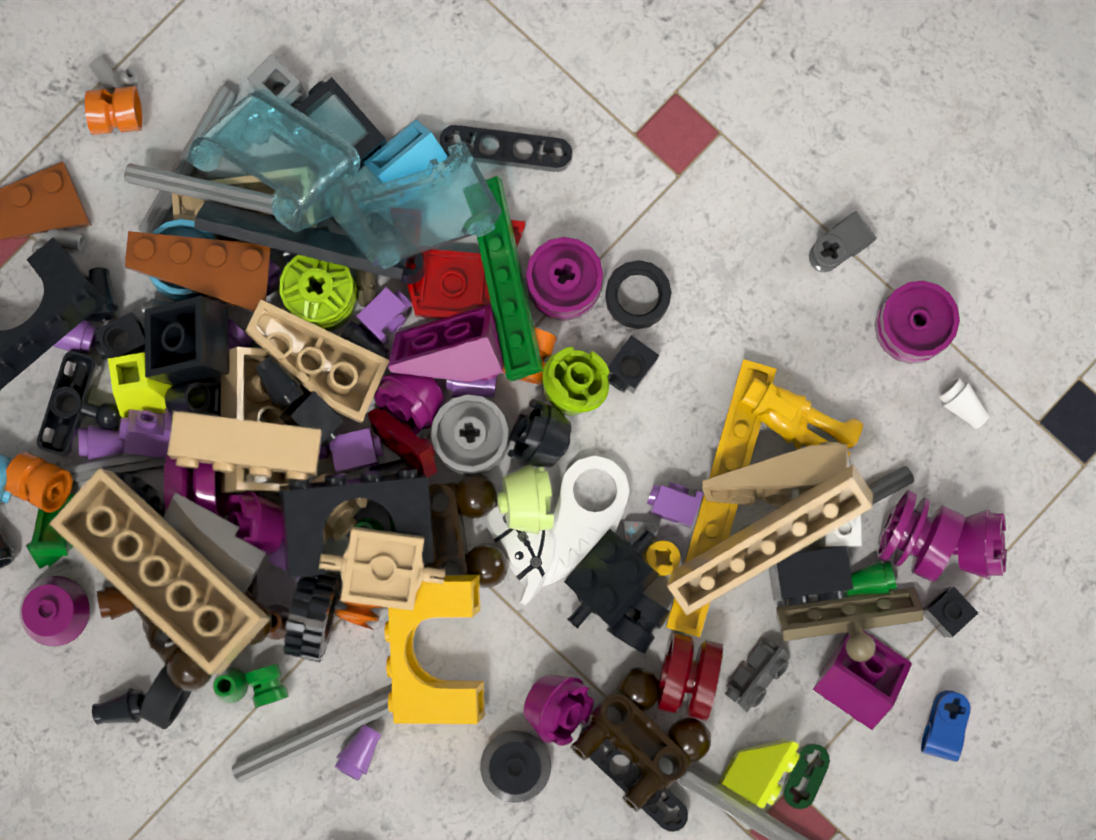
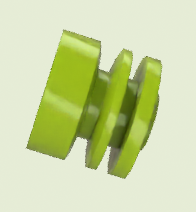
[280,255,358,332]

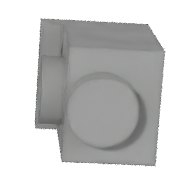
[247,54,304,113]

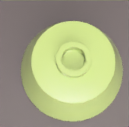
[497,464,553,535]

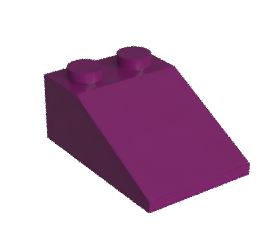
[388,304,504,382]

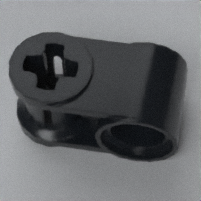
[165,382,221,417]

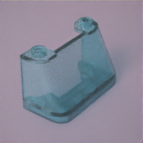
[186,90,360,233]
[330,142,502,268]

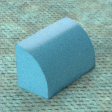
[363,119,450,204]

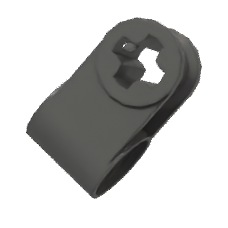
[809,211,877,272]

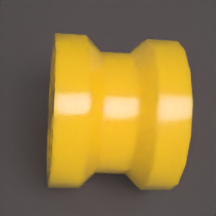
[645,540,681,577]

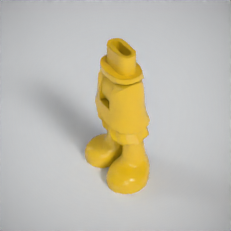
[740,377,864,458]

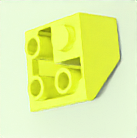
[108,352,190,422]
[719,738,800,809]

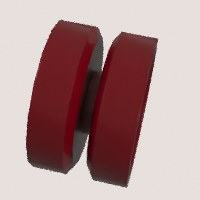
[657,633,723,720]

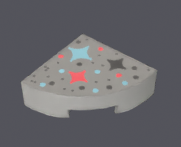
[624,521,660,544]

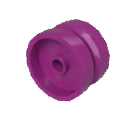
[526,237,603,321]
[874,280,960,364]
[163,453,227,519]

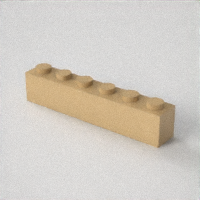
[667,464,873,615]

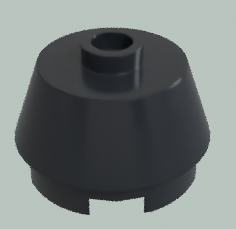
[507,399,572,468]
[480,731,551,803]

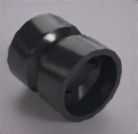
[606,594,671,654]

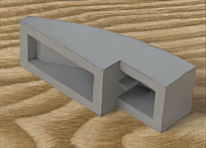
[163,493,266,593]

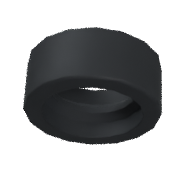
[605,260,672,329]
[140,665,192,729]

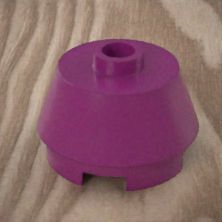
[374,372,444,435]
[222,491,283,556]
[953,509,1007,580]
[19,576,90,647]
[524,674,594,746]

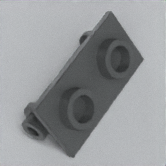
[724,638,790,712]

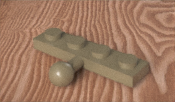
[776,587,924,662]

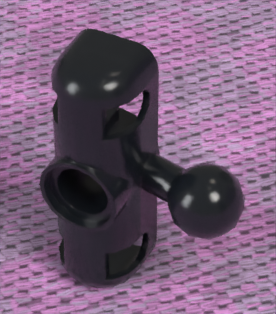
[37,351,121,456]

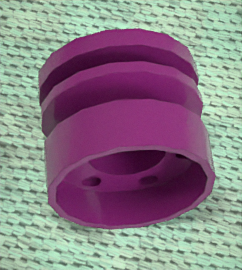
[877,490,965,582]

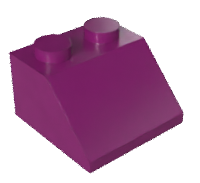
[813,630,912,730]

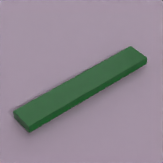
[466,176,544,382]

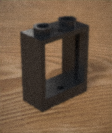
[279,77,387,187]

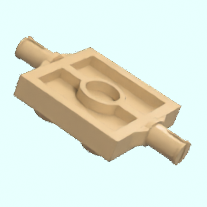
[319,527,445,610]

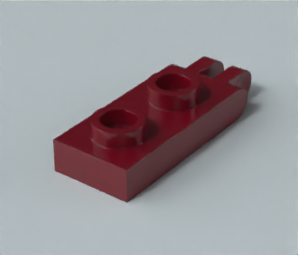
[368,409,438,478]

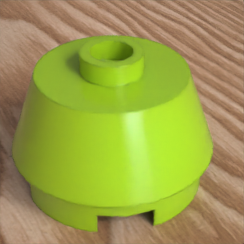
[543,346,609,416]

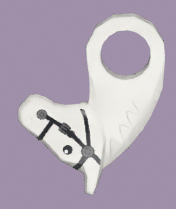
[484,455,630,606]

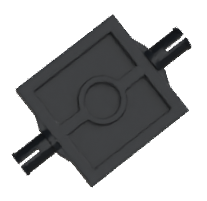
[564,529,659,629]

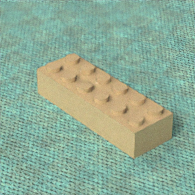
[50,468,271,675]

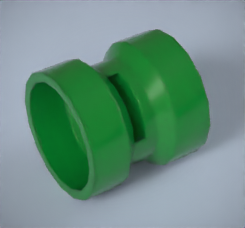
[244,663,289,708]

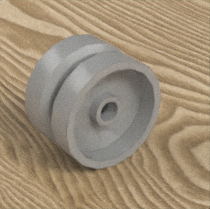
[431,395,510,476]

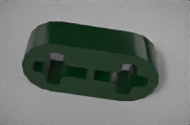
[782,743,830,809]

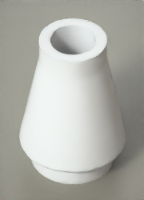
[938,377,990,429]

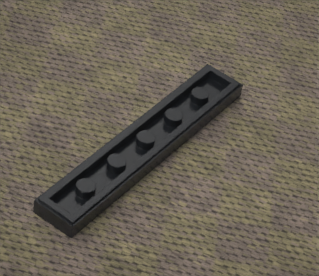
[194,201,410,280]

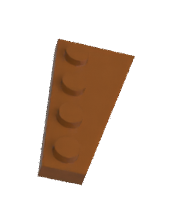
[0,161,92,240]
[125,231,271,313]

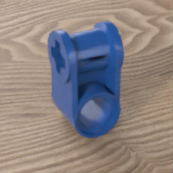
[921,690,971,762]

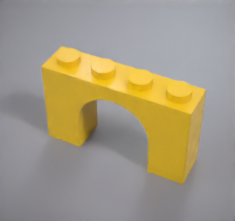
[384,575,485,724]

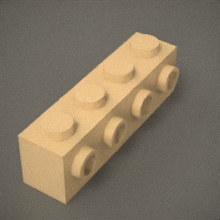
[168,411,322,480]

